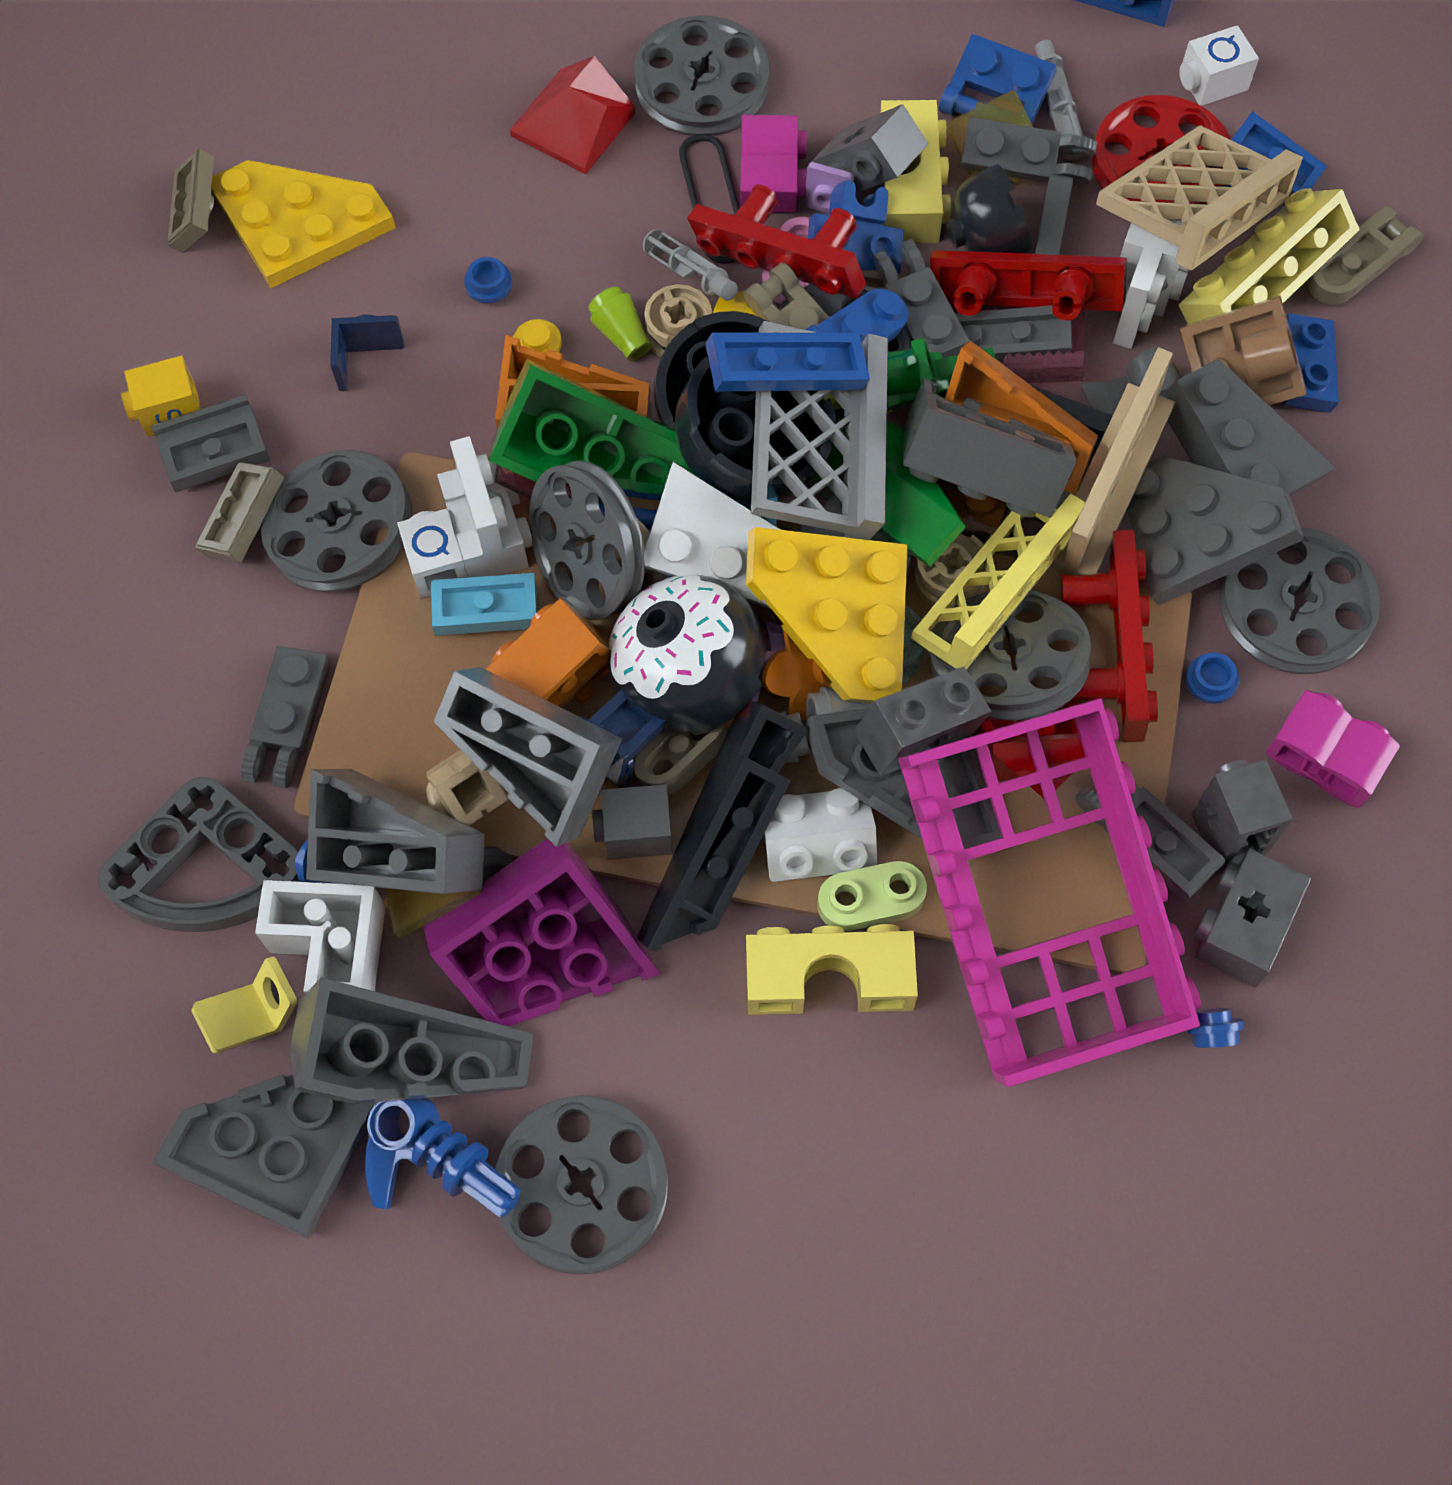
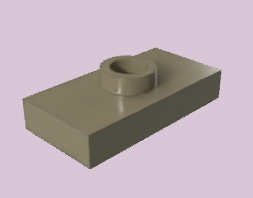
[168,148,214,253]
[195,462,285,564]

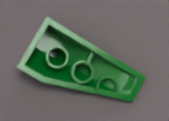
[488,359,694,495]
[806,418,966,567]

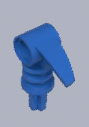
[365,1098,521,1217]

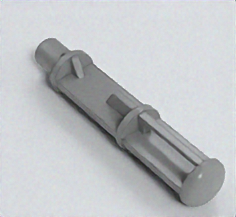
[1035,40,1084,162]
[643,229,738,300]

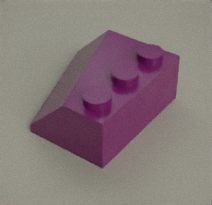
[423,838,661,1026]

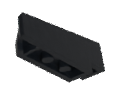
[637,701,808,952]

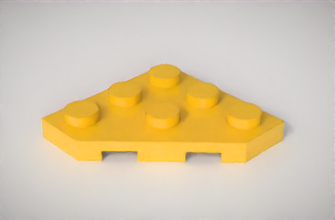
[211,160,396,288]
[746,527,907,704]

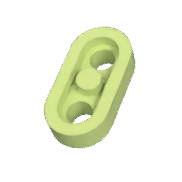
[817,861,927,932]

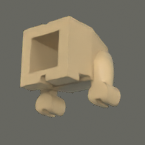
[426,750,509,826]

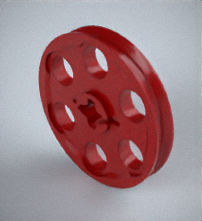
[1092,95,1231,205]

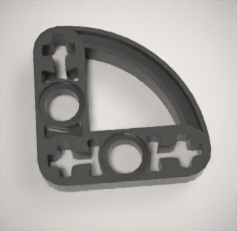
[98,777,300,932]

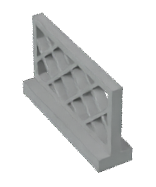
[751,321,888,540]

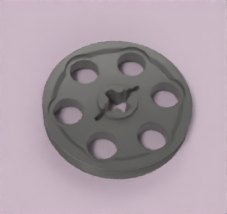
[634,15,770,135]
[261,450,412,592]
[529,461,645,620]
[1220,527,1380,674]
[930,590,1091,721]
[495,1096,668,1274]

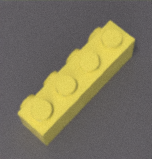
[1178,188,1359,324]

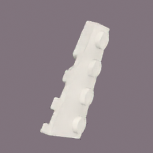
[644,462,780,609]

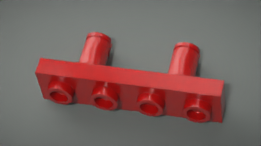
[687,184,866,299]
[930,250,1127,321]
[1061,530,1158,742]

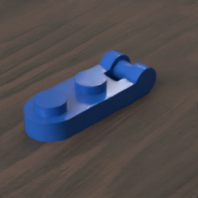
[806,289,909,342]

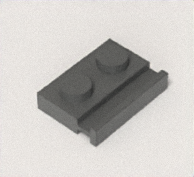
[152,394,270,493]

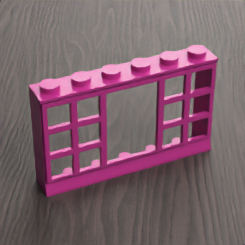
[898,698,1201,1087]

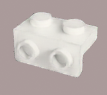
[764,788,877,882]

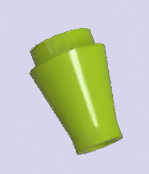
[588,287,652,361]

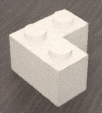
[255,880,386,993]

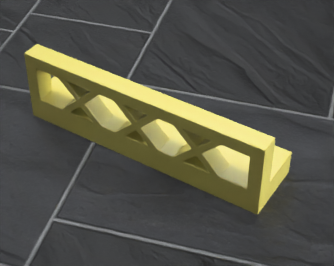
[911,493,1085,670]

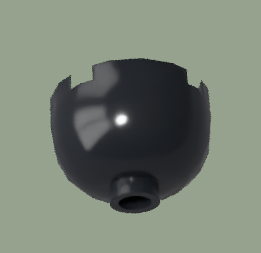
[946,164,1032,254]

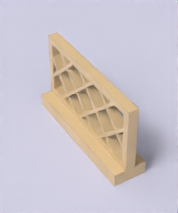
[1096,126,1303,271]
[1050,347,1175,575]

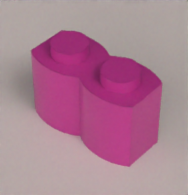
[740,115,807,212]
[1265,690,1400,808]

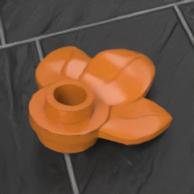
[762,631,832,721]

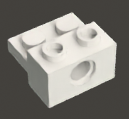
[1113,219,1189,349]
[437,436,532,578]

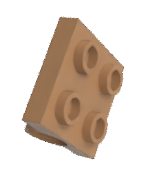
[1180,295,1307,405]

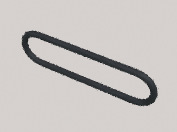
[679,134,740,264]

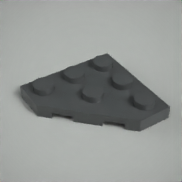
[1127,455,1304,605]
[804,708,1002,849]
[153,1074,377,1239]

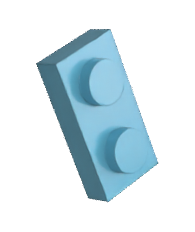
[431,573,538,636]

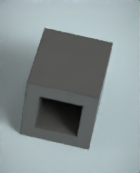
[592,784,673,860]

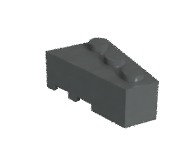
[1160,359,1336,497]
[901,378,1077,518]
[433,667,622,847]
[306,769,485,894]

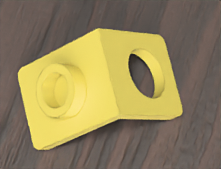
[191,956,297,1053]

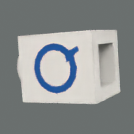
[1179,25,1259,106]
[397,508,468,598]

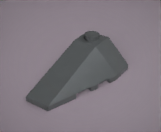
[289,977,534,1104]

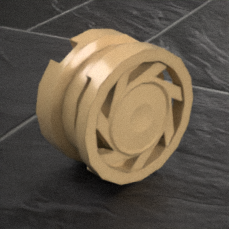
[644,284,712,358]
[915,534,986,608]

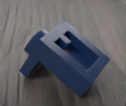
[588,689,665,783]

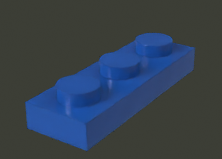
[706,333,870,392]

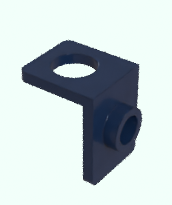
[330,314,404,391]

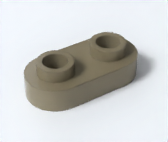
[634,723,728,795]

